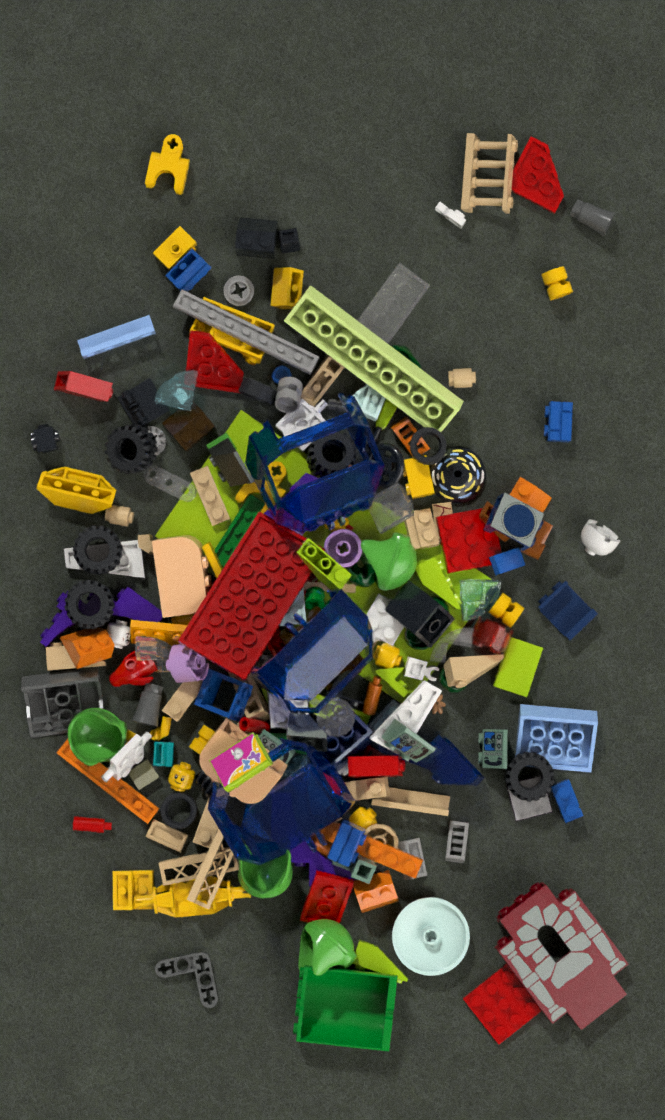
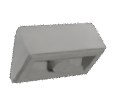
[398,838,427,880]

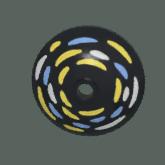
[429,447,486,504]

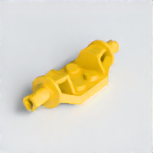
[134,876,251,917]

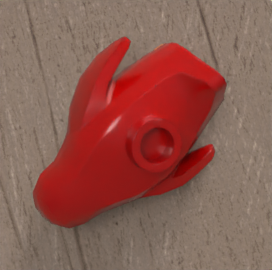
[109,650,158,687]

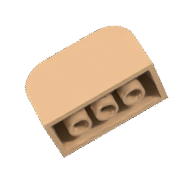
[152,535,213,618]
[200,718,288,804]

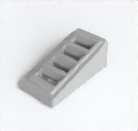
[445,820,469,863]

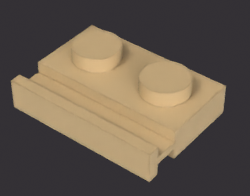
[403,508,439,549]

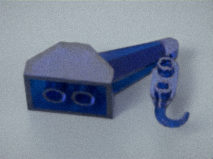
[378,735,485,786]

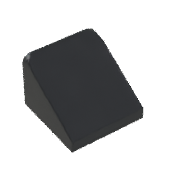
[278,228,300,254]

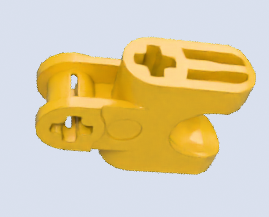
[145,134,190,195]
[235,461,286,514]

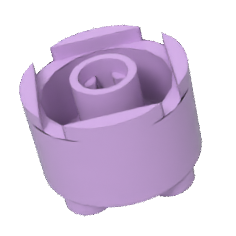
[324,529,362,569]
[166,644,209,683]

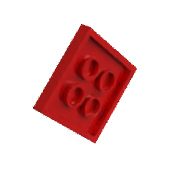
[436,508,502,574]
[463,964,541,1044]

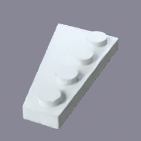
[64,540,145,578]
[369,680,442,755]

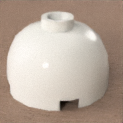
[581,519,620,556]

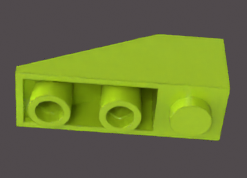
[296,538,352,592]
[415,557,462,610]
[352,940,408,984]

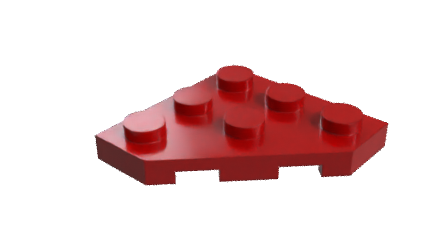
[512,136,564,214]
[184,330,244,393]

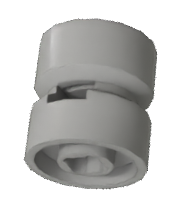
[275,377,303,413]

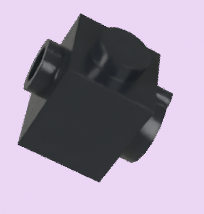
[30,424,60,454]

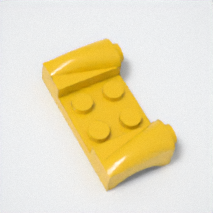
[189,297,275,365]

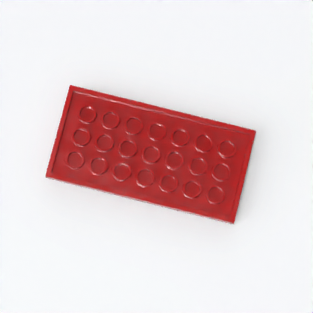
[178,512,325,681]

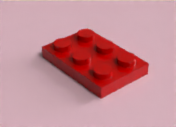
[300,870,354,923]

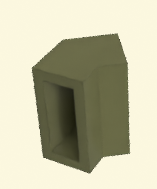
[129,759,159,790]

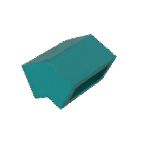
[153,742,174,767]

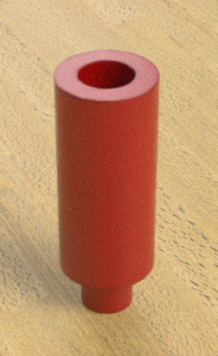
[239,717,271,734]
[73,816,112,833]

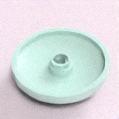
[392,897,470,976]

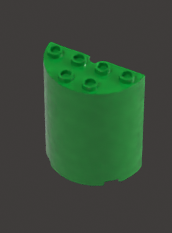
[293,965,398,1051]

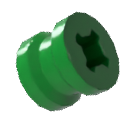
[305,587,325,610]

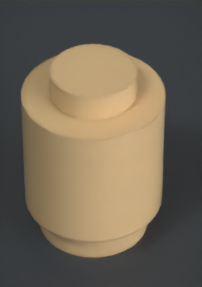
[448,368,476,388]
[105,505,134,527]

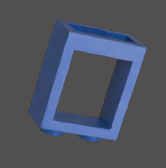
[194,669,253,722]

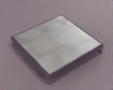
[506,775,553,822]

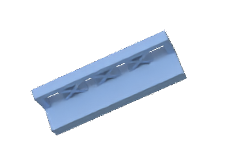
[77,315,156,359]

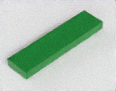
[215,494,265,568]

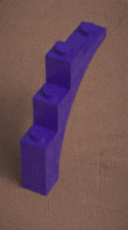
[40,587,163,647]
[271,792,358,886]

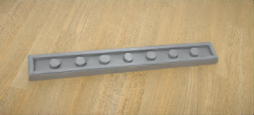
[173,290,319,375]

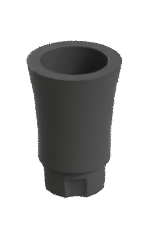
[570,199,615,237]
[132,683,163,727]

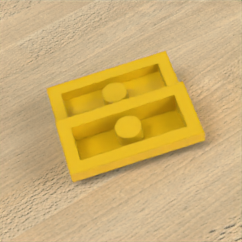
[113,870,154,910]

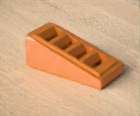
[391,417,430,457]

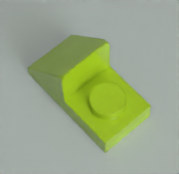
[375,667,409,698]

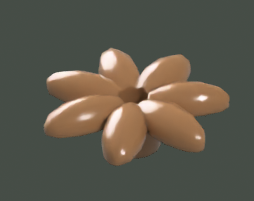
[432,694,446,714]

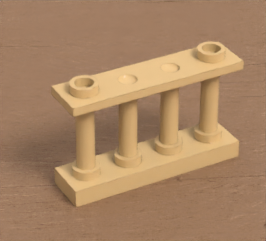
[461,133,518,214]

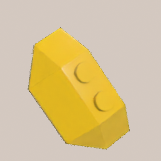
[37,467,116,514]

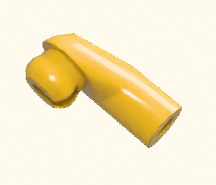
[150,716,172,741]

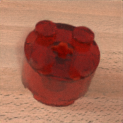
[470,616,514,655]

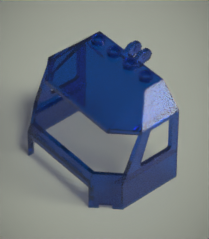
[245,393,385,533]
[250,589,374,713]
[207,738,356,865]

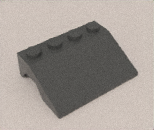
[21,667,105,738]

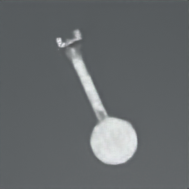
[252,655,355,737]

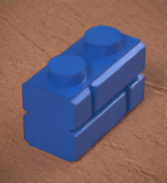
[165,249,211,292]
[544,401,573,442]
[551,779,583,823]
[327,820,367,867]

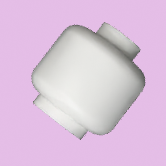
[107,619,131,649]

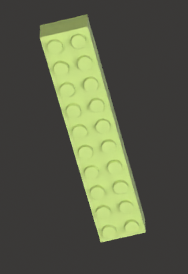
[284,285,464,432]

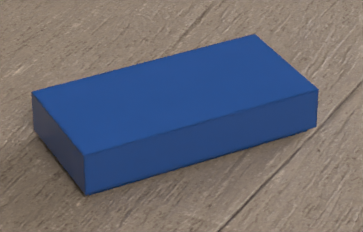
[489,547,525,575]

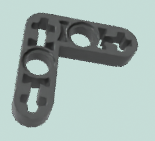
[155,952,218,1008]

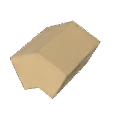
[138,534,153,555]

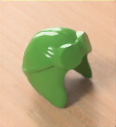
[360,532,417,591]
[68,708,128,766]
[238,842,293,898]
[298,919,357,976]

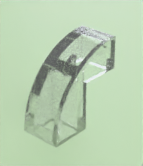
[429,628,474,663]
[135,636,172,672]

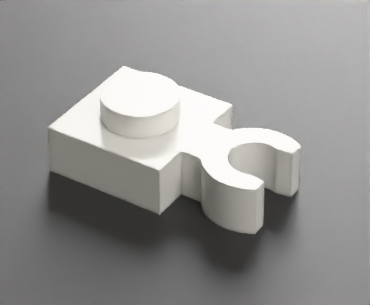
[435,202,466,229]
[403,657,439,681]

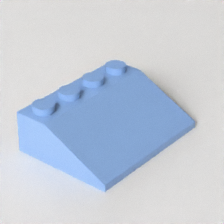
[515,704,598,772]

